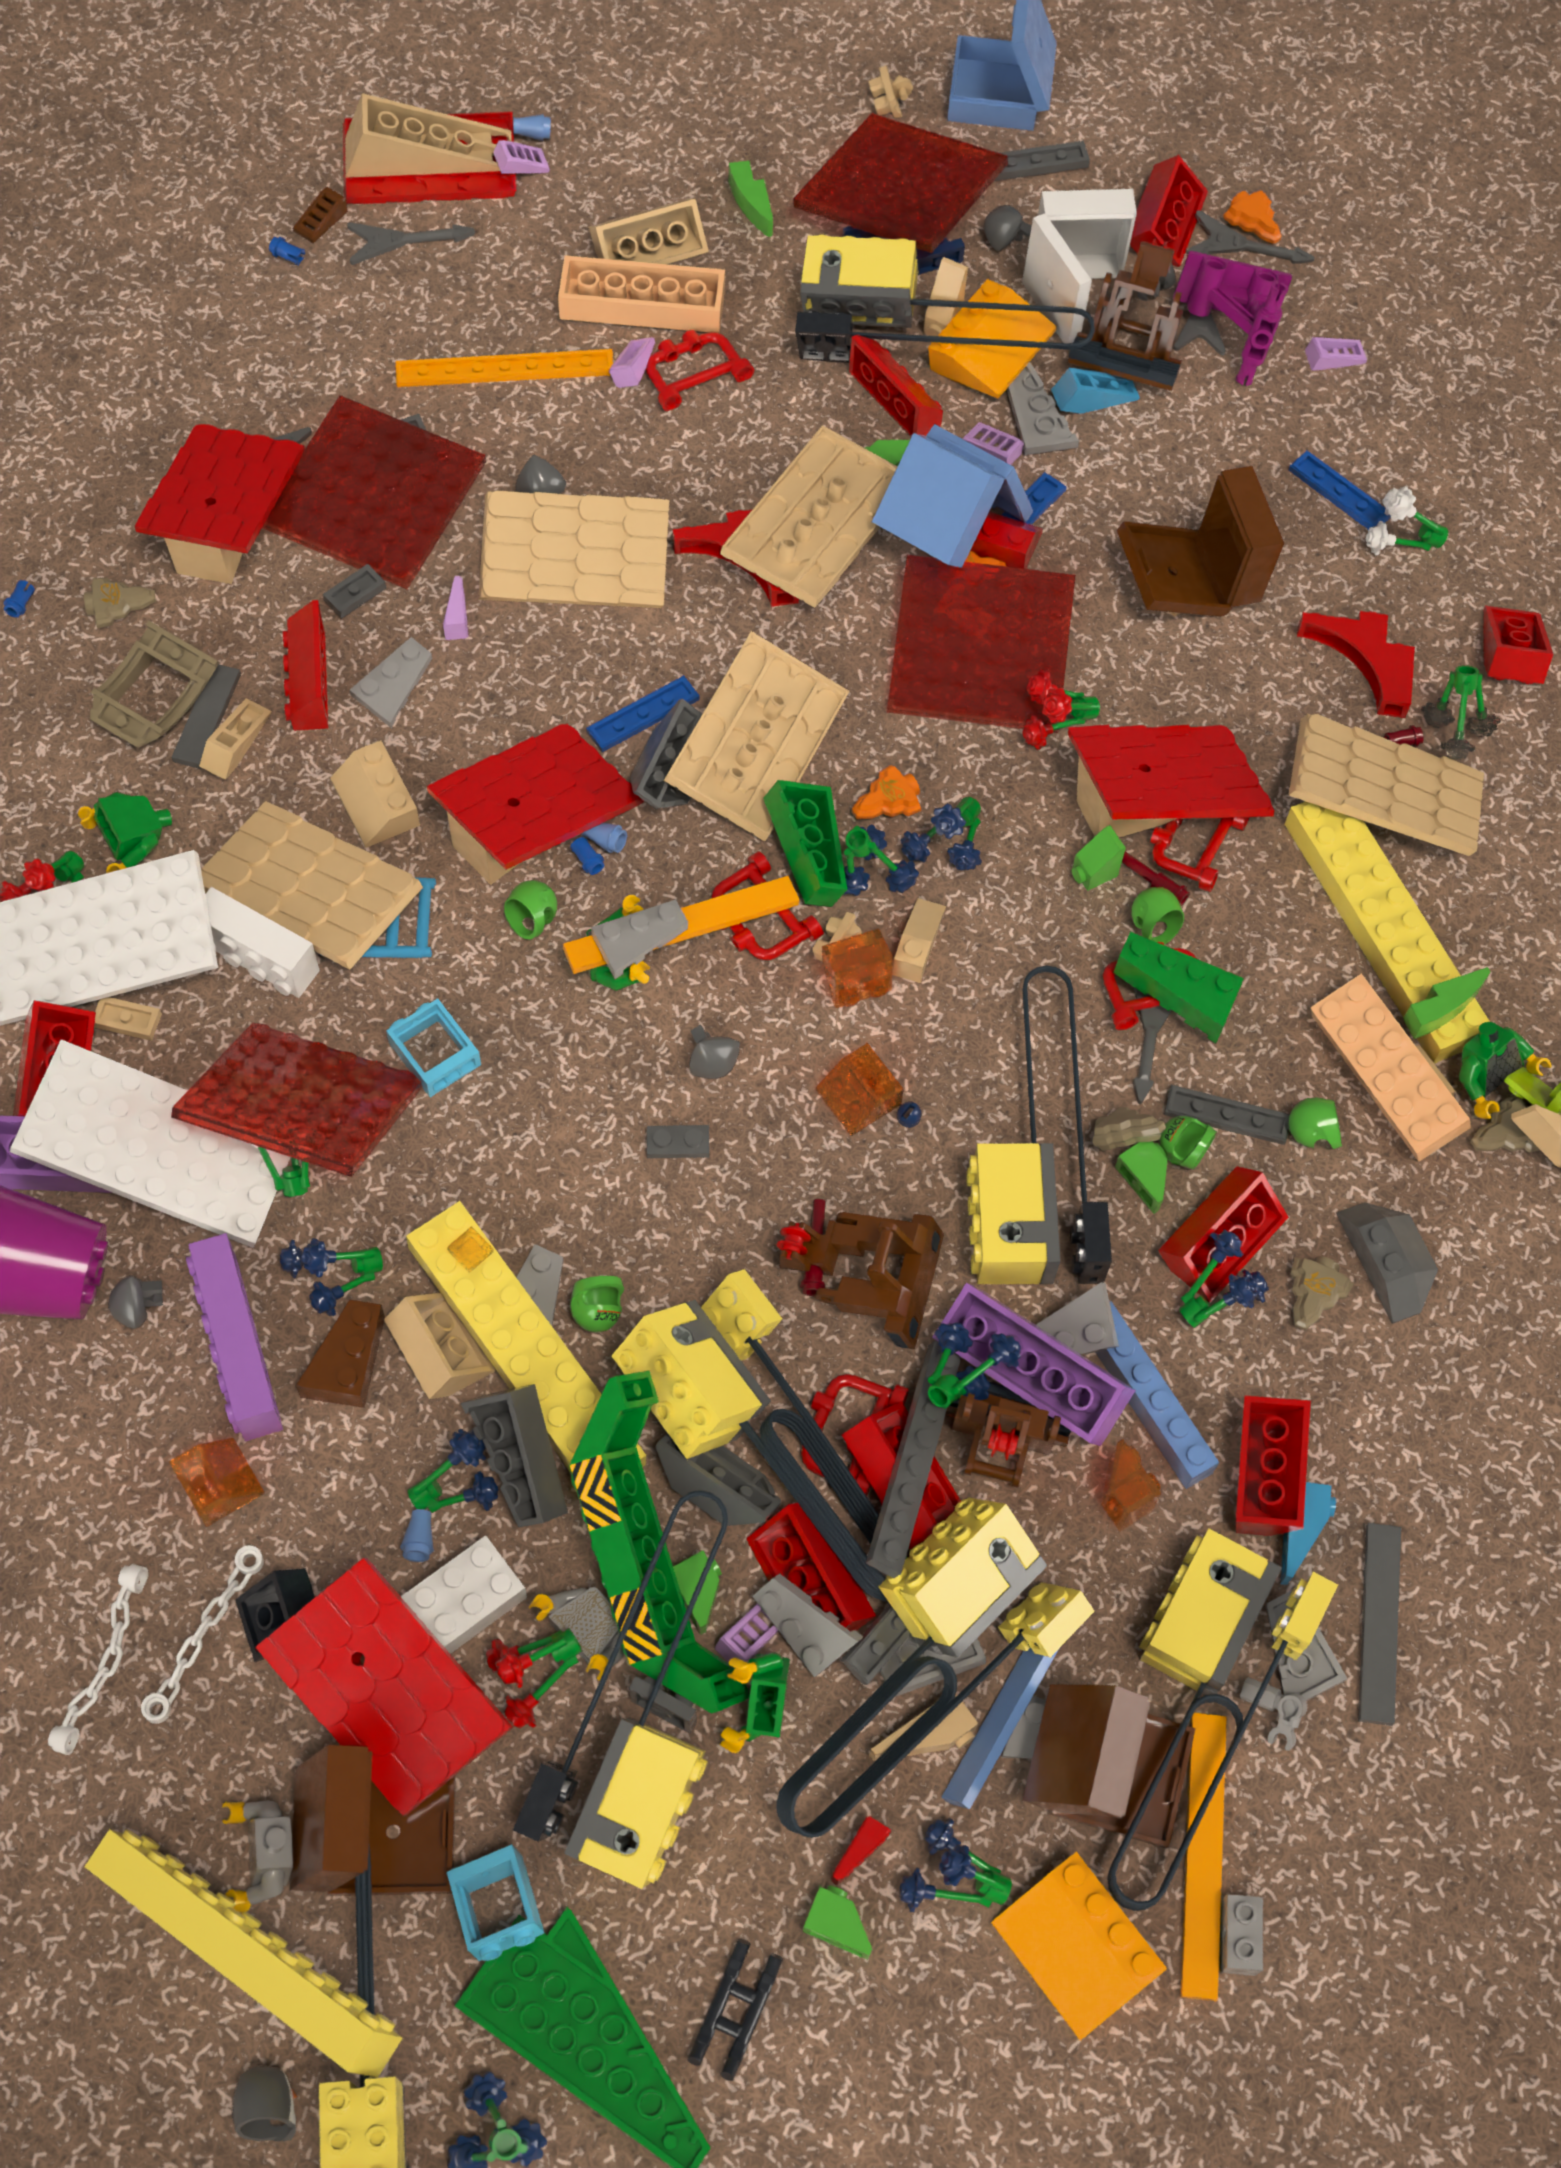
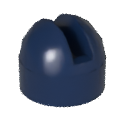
[897,1101,922,1128]

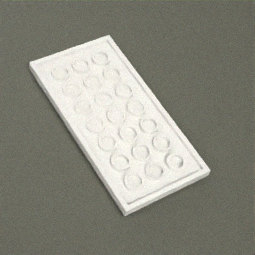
[0,850,218,1026]
[10,1040,291,1248]

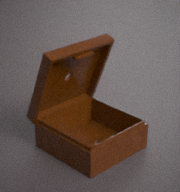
[1116,466,1284,617]
[1022,1684,1196,1848]
[290,1745,456,1896]

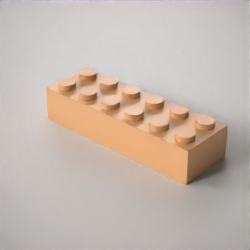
[558,255,725,333]
[1310,973,1471,1162]

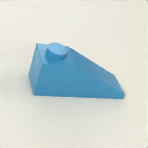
[1051,368,1140,414]
[1280,1482,1336,1585]

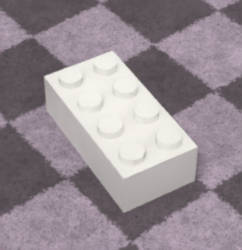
[205,887,320,998]
[401,1535,527,1654]

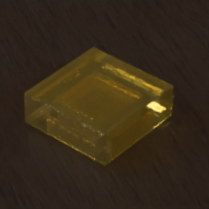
[447,1226,494,1273]

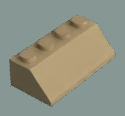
[589,198,709,264]

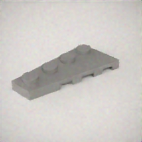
[1006,362,1079,455]

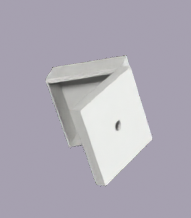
[1022,189,1137,343]

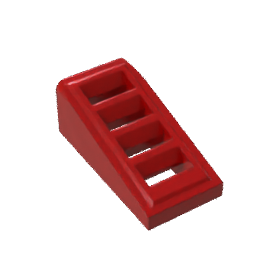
[831,1816,892,1885]

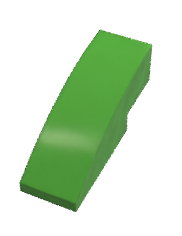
[728,161,773,237]
[1403,967,1490,1039]

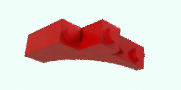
[673,509,799,607]
[1297,611,1415,718]

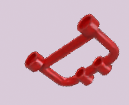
[645,330,755,411]
[1150,817,1250,892]
[711,851,824,960]
[1102,942,1197,1030]
[801,1374,909,1496]

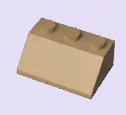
[330,740,420,848]
[384,1293,495,1399]

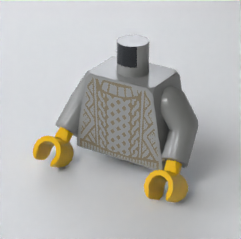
[529,1586,624,1681]
[222,1800,293,1913]

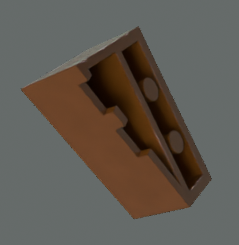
[296,1300,385,1408]

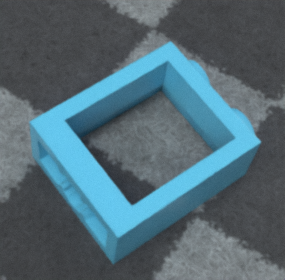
[386,998,481,1097]
[447,1844,545,1961]

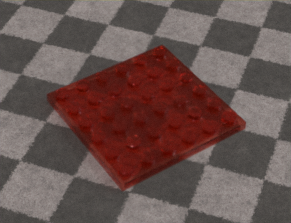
[793,113,1008,253]
[262,395,486,589]
[887,555,1076,733]
[171,1022,422,1177]

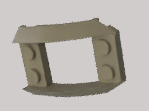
[90,621,220,748]

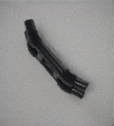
[688,1939,783,2081]

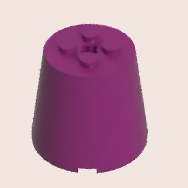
[0,1185,108,1320]

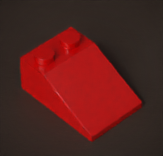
[1483,605,1553,684]

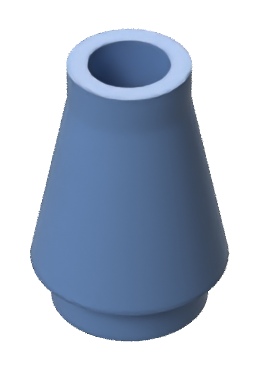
[513,114,550,141]
[581,823,627,853]
[400,1509,434,1562]

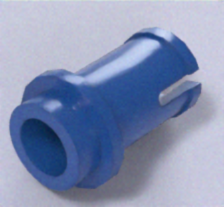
[269,236,305,266]
[3,580,35,618]
[570,837,605,875]

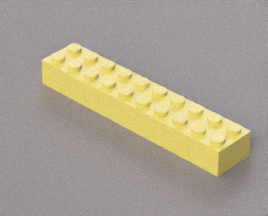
[1285,801,1490,1064]
[406,1201,646,1473]
[84,1829,403,2078]

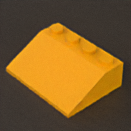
[928,279,1057,399]
[991,1852,1167,2041]

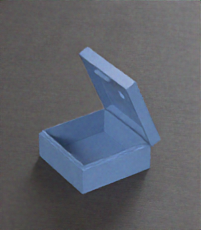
[947,0,1057,131]
[872,424,1034,567]

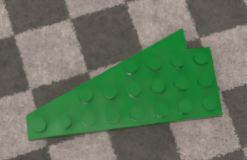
[455,1907,711,2168]

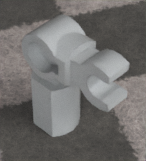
[1240,1677,1307,1751]

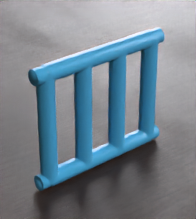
[320,877,436,958]

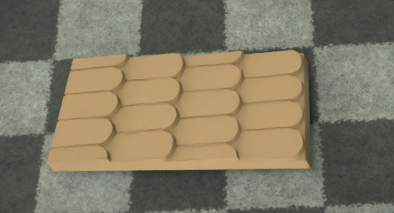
[720,425,898,608]
[479,491,669,608]
[664,631,849,841]
[1288,714,1484,856]
[201,801,423,970]

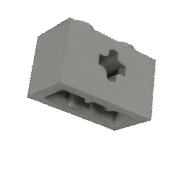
[1220,1894,1263,1976]

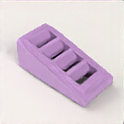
[493,140,550,174]
[609,337,655,388]
[1305,337,1367,370]
[963,422,1024,465]
[443,576,468,640]
[715,1604,779,1662]

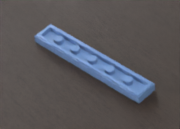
[942,1648,1059,1809]

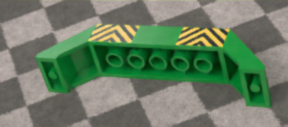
[569,1370,750,1714]

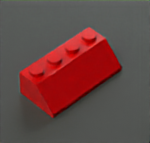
[1130,155,1208,267]
[849,335,943,437]
[970,512,1043,574]
[283,600,329,731]
[13,1000,96,1116]
[1158,1166,1289,1303]
[1236,1395,1311,1536]
[842,1401,961,1550]
[746,1503,876,1632]

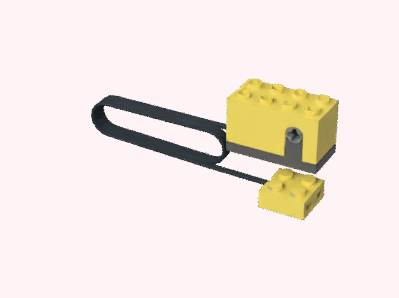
[611,1269,908,1601]
[776,1497,1094,1838]
[1107,1528,1338,1911]

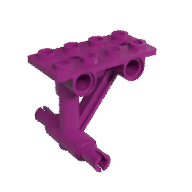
[1173,251,1292,386]

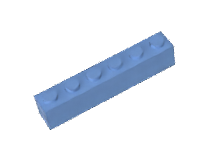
[1095,1301,1219,1489]

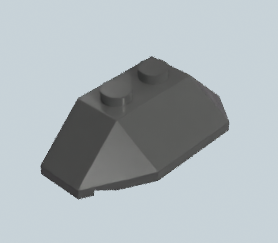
[630,698,702,809]
[1337,1202,1438,1324]
[656,1433,782,1526]

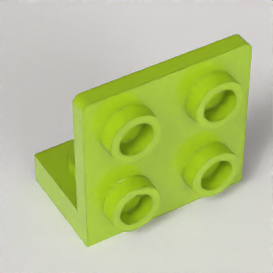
[1504,1067,1561,1115]

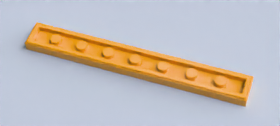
[396,349,613,387]
[563,876,800,974]
[1181,1713,1227,2001]

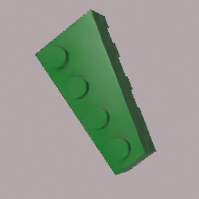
[763,780,847,907]
[1113,931,1244,1044]

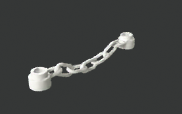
[141,1545,264,1724]
[48,1564,148,1755]

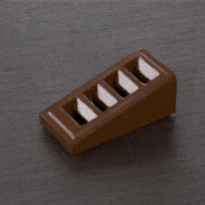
[293,186,348,244]

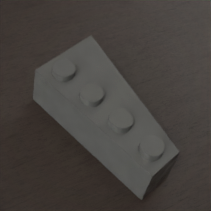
[461,1384,568,1527]

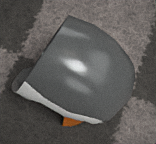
[232,2065,297,2142]

